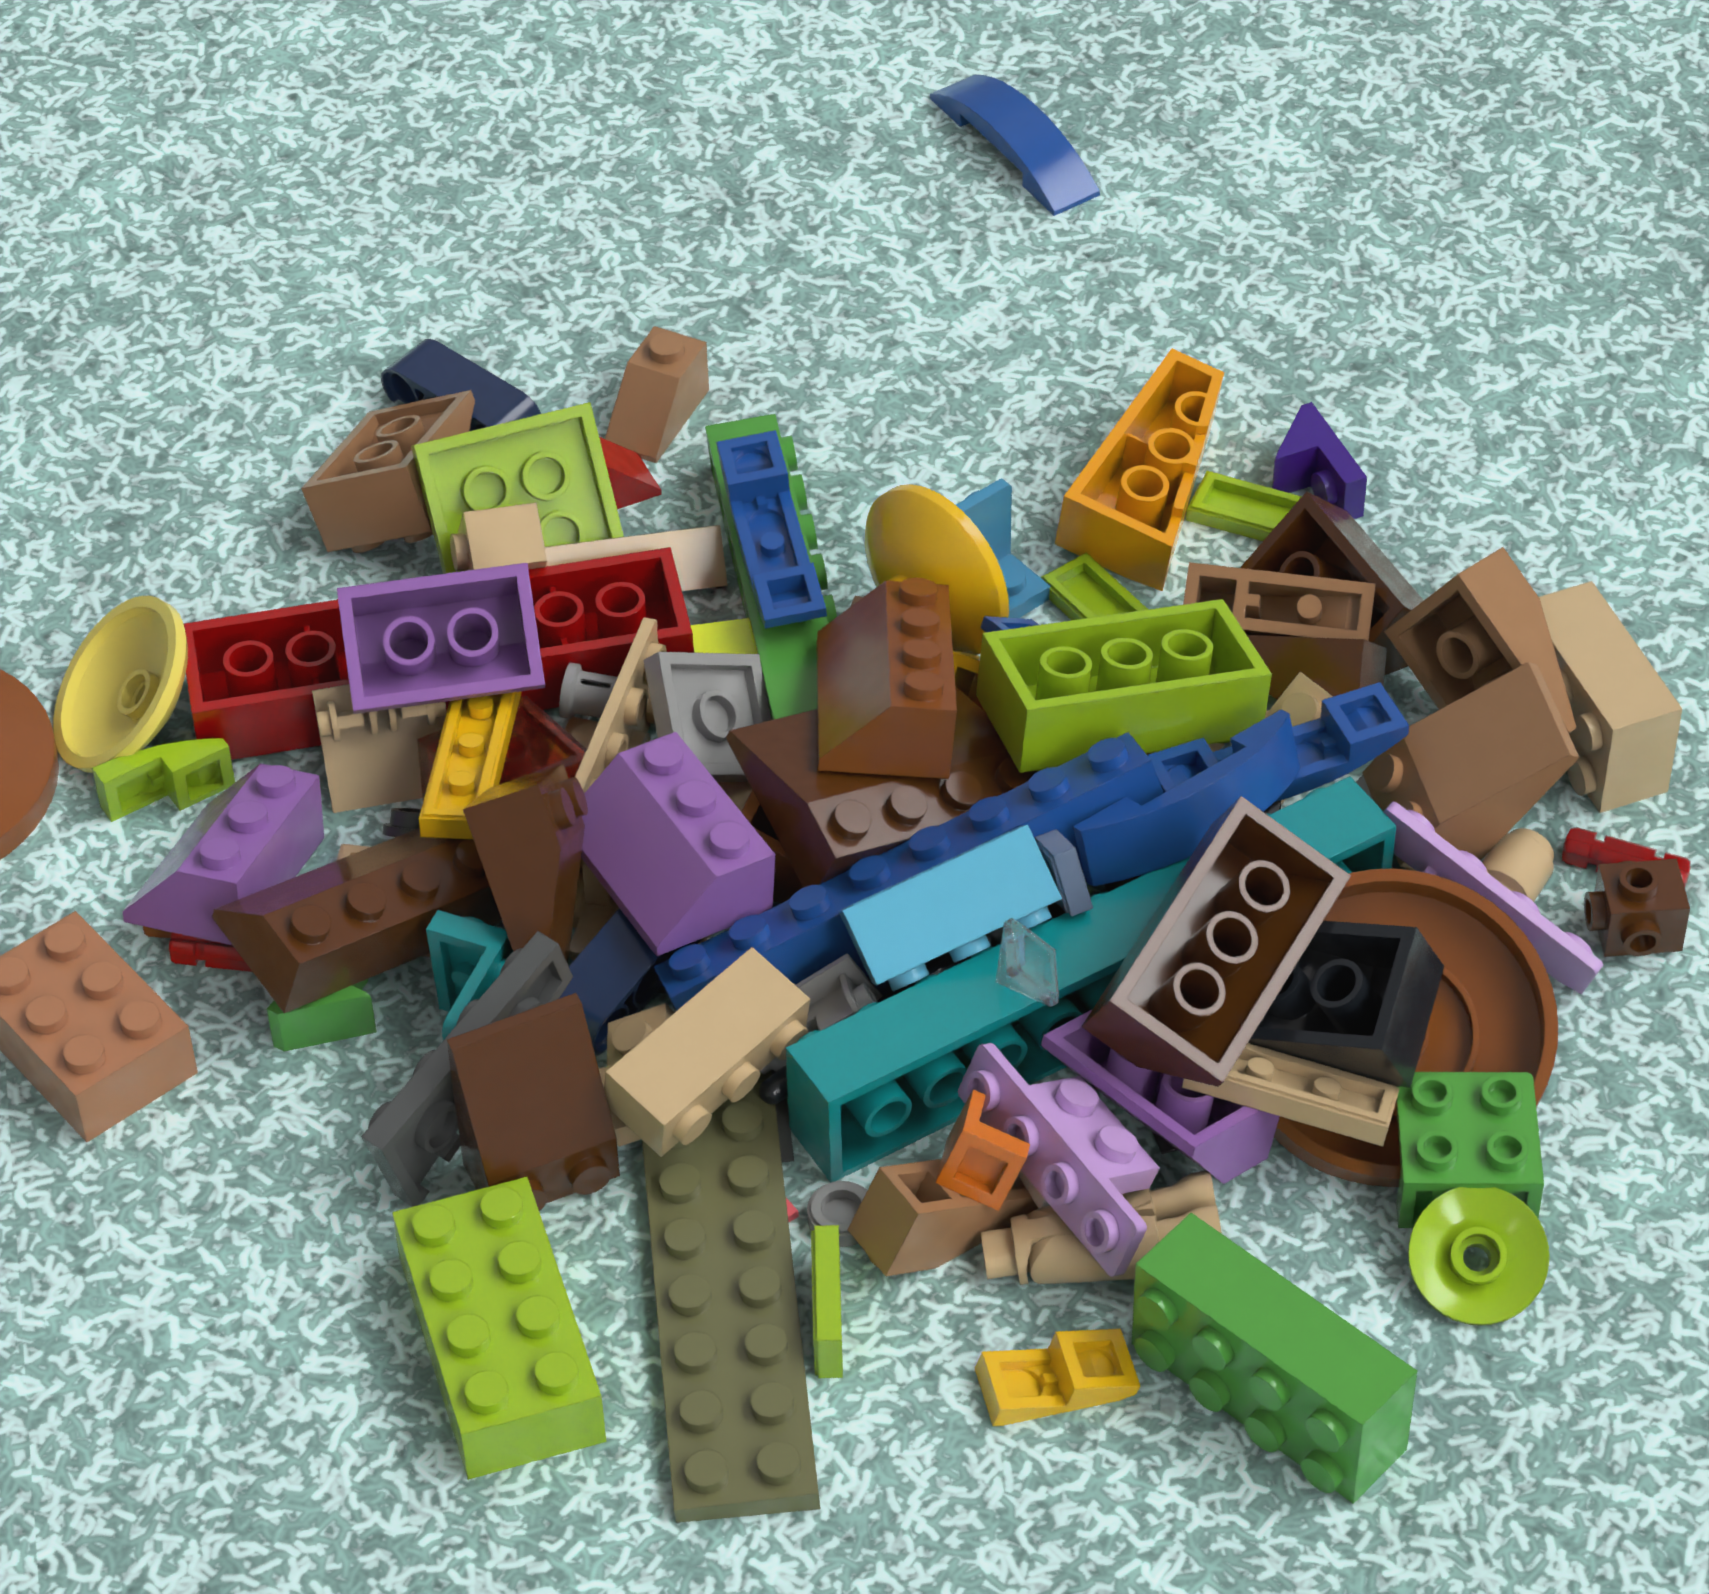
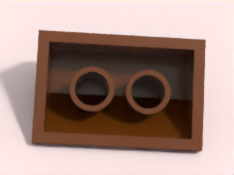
[1240,491,1424,676]

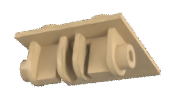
[312,684,447,813]

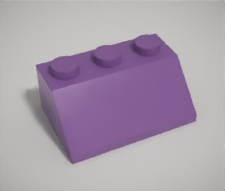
[337,563,545,714]
[581,732,775,956]
[122,763,325,945]
[1041,1010,1280,1184]

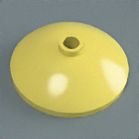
[53,596,188,773]

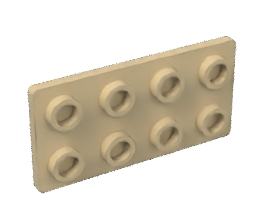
[547,617,666,868]

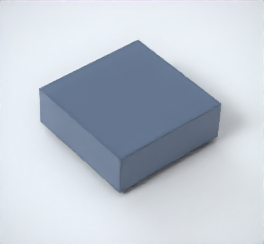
[1035,829,1093,916]

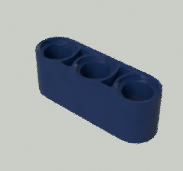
[381,339,541,431]
[559,908,701,1056]

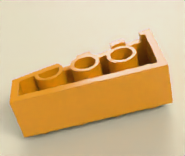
[1055,348,1225,591]

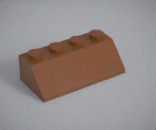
[816,578,957,779]

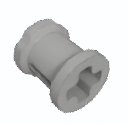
[559,663,618,719]

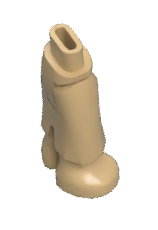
[981,1171,1222,1285]

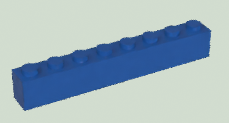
[654,732,1164,1012]

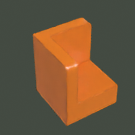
[935,1089,1030,1211]

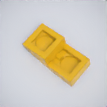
[974,1329,1140,1426]

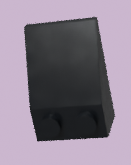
[1248,921,1444,1088]

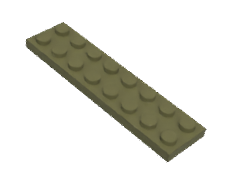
[642,1070,821,1523]

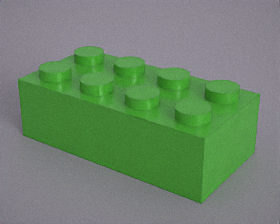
[1131,1213,1418,1504]

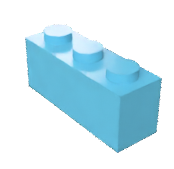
[839,825,1062,991]

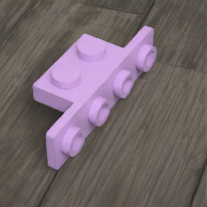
[1384,801,1603,994]
[958,1043,1160,1277]

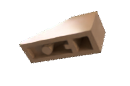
[1183,562,1376,641]
[847,1159,1039,1276]

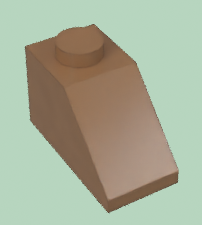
[605,326,709,463]

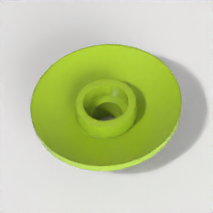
[1408,1187,1550,1326]

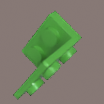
[1396,1072,1544,1228]

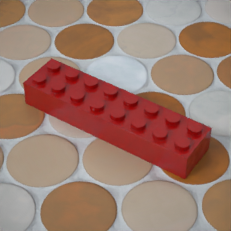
[184,547,694,760]

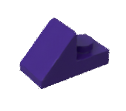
[1272,402,1367,519]

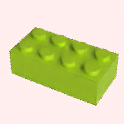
[976,599,1272,773]
[392,1177,607,1480]

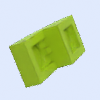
[92,738,235,822]

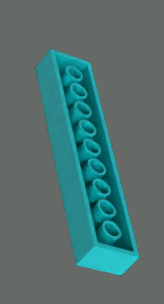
[786,776,1396,1183]

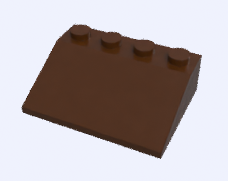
[725,686,1039,887]

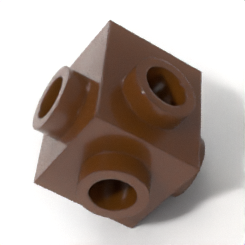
[1584,859,1690,957]

